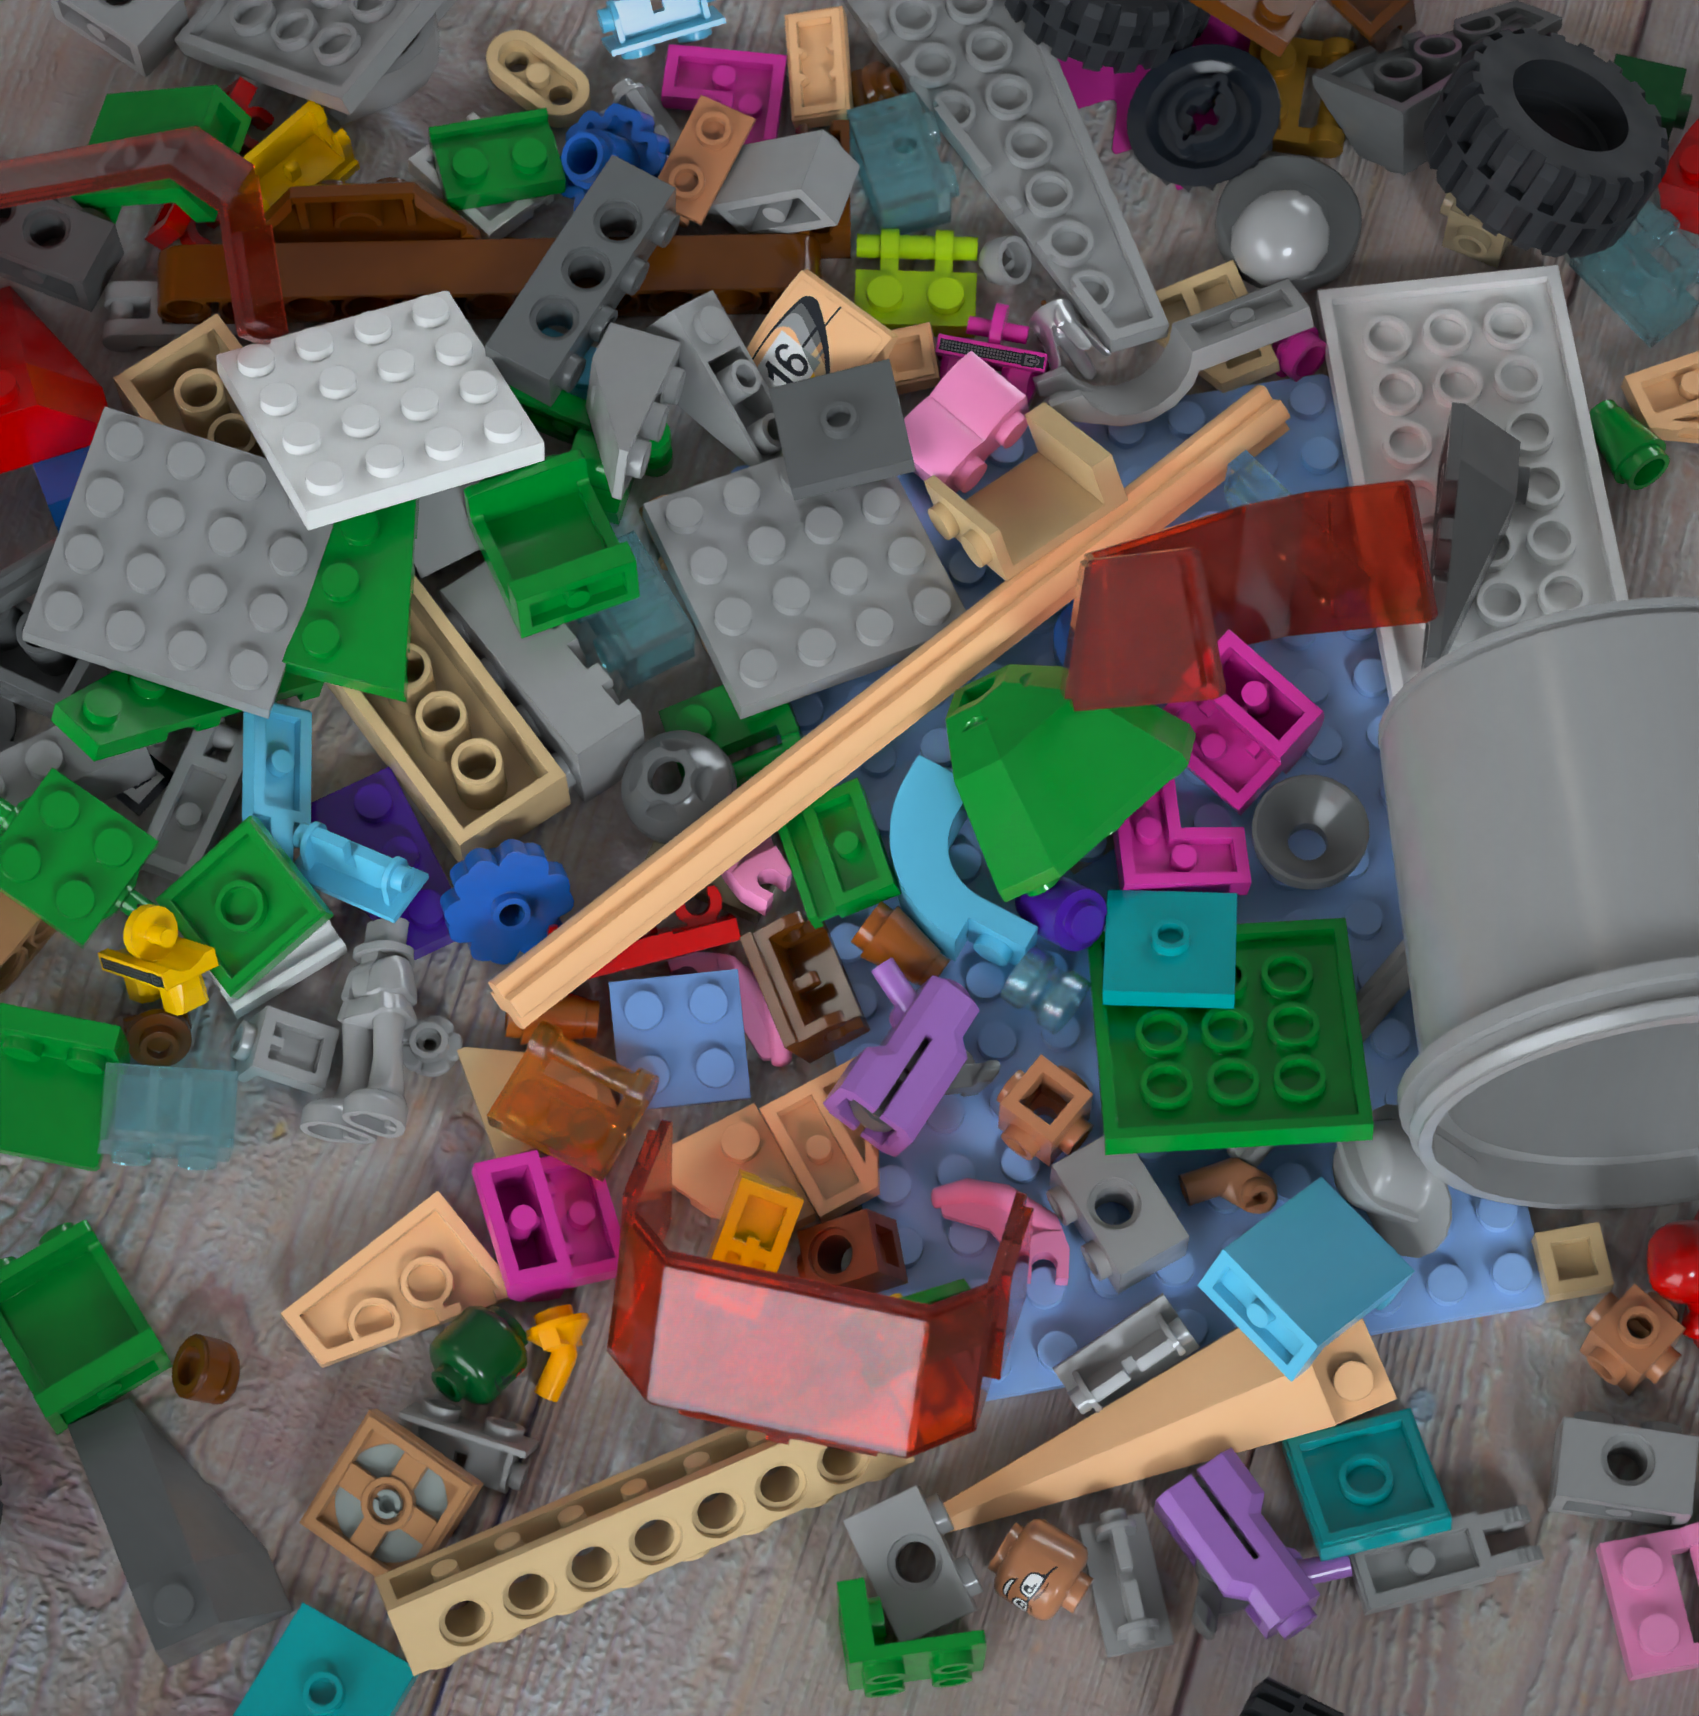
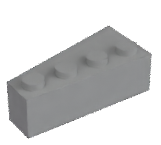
[440,562,645,803]

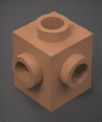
[997,1055,1094,1167]
[1579,1284,1685,1396]

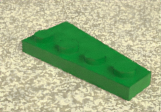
[51,670,324,762]

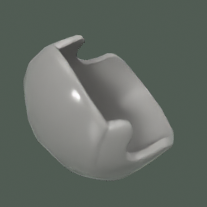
[1231,190,1330,286]

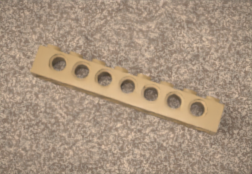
[374,1371,915,1676]

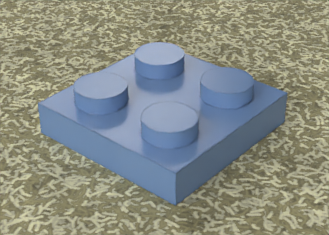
[609,969,751,1113]

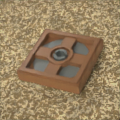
[299,1408,484,1577]

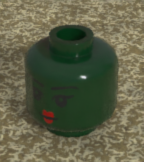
[429,1306,528,1405]

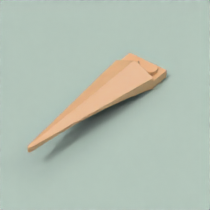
[943,1318,1397,1533]

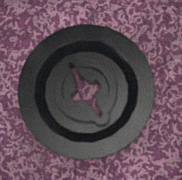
[1127,44,1283,192]

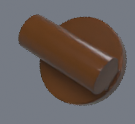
[851,61,907,133]
[123,1009,192,1068]

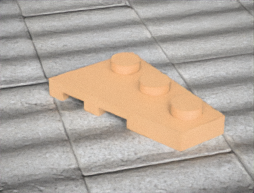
[281,1191,511,1368]

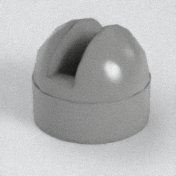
[978,236,1032,286]

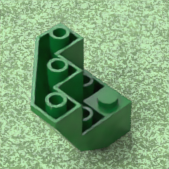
[945,664,1196,903]

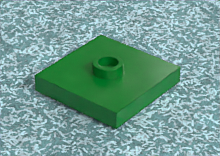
[155,815,334,999]

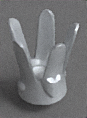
[1029,299,1112,380]

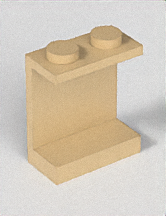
[924,402,1128,581]

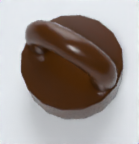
[172,1334,240,1405]

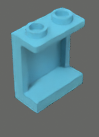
[1198,1176,1415,1382]

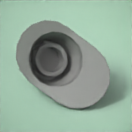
[1332,1104,1452,1258]

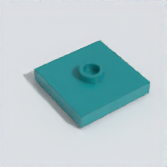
[1103,890,1237,1009]
[1282,1408,1452,1562]
[233,1602,420,1716]

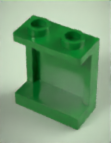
[69,85,252,224]
[464,449,640,638]
[0,1220,173,1435]

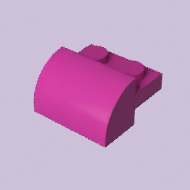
[1163,629,1325,816]
[472,1146,632,1302]

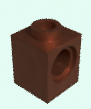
[797,1208,908,1305]

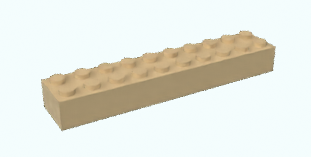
[113,314,571,862]

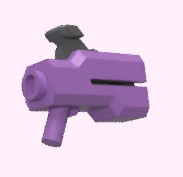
[823,958,1000,1157]
[1153,1447,1352,1640]

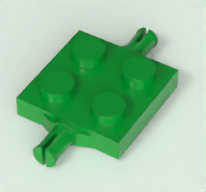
[0,767,159,949]

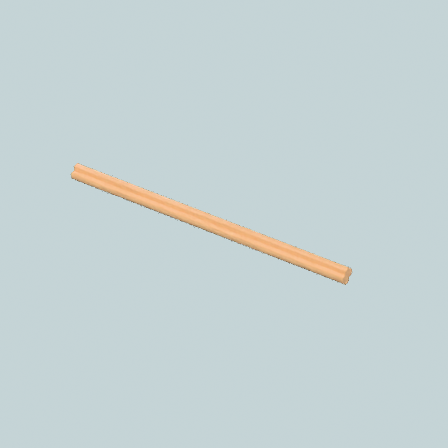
[487,385,1291,1029]

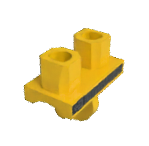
[98,904,219,1016]

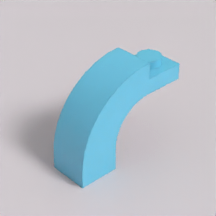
[889,755,1038,970]

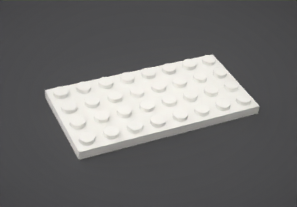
[1315,265,1629,703]

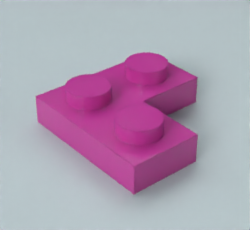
[661,44,787,145]
[1113,778,1252,895]

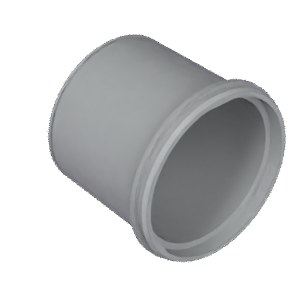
[1378,597,1699,1210]

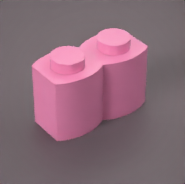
[904,351,1030,493]

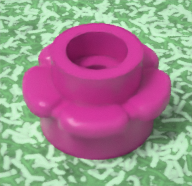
[1272,327,1326,382]

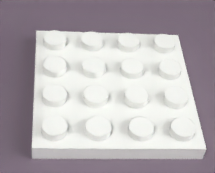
[216,291,545,530]

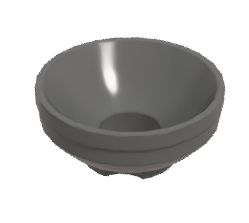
[621,730,737,844]
[1252,775,1369,890]

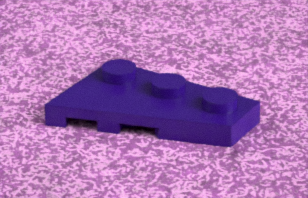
[311,767,455,960]

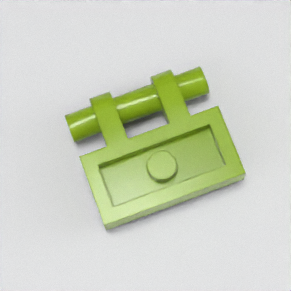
[854,228,978,338]

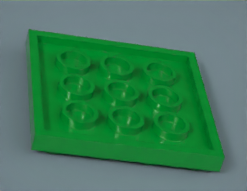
[1087,918,1374,1155]

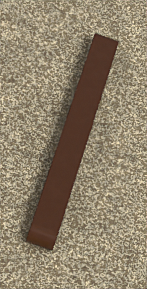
[157,234,822,324]

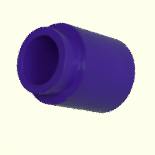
[1015,875,1107,951]

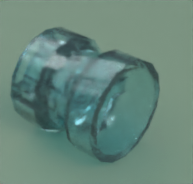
[1000,945,1091,1035]

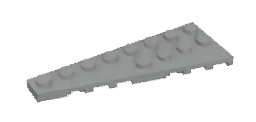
[843,0,1169,353]

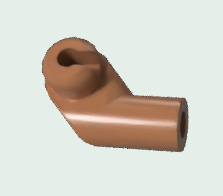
[1178,1158,1278,1214]

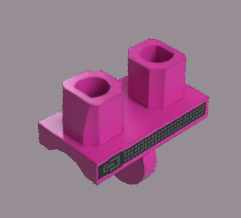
[935,303,1049,406]

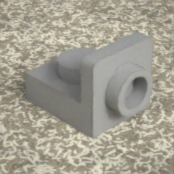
[230,1006,340,1095]

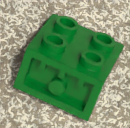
[0,1003,131,1172]
[837,1578,987,1698]

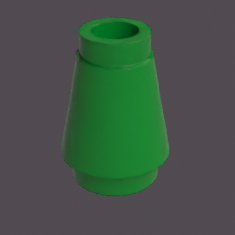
[1589,399,1670,490]

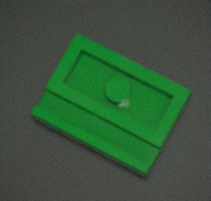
[428,108,566,211]
[778,778,901,929]

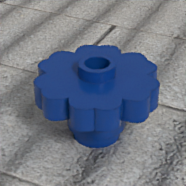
[560,103,670,211]
[440,839,574,965]

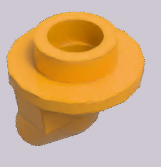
[525,1304,590,1402]

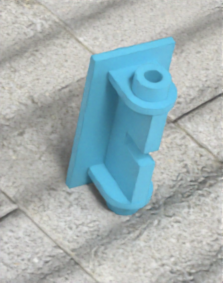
[596,0,726,60]
[293,821,429,924]

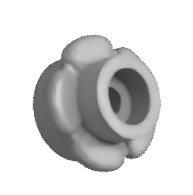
[402,1015,463,1077]

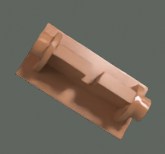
[658,95,756,228]

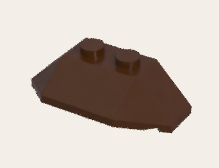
[237,177,482,244]

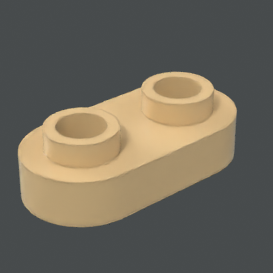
[486,30,591,128]

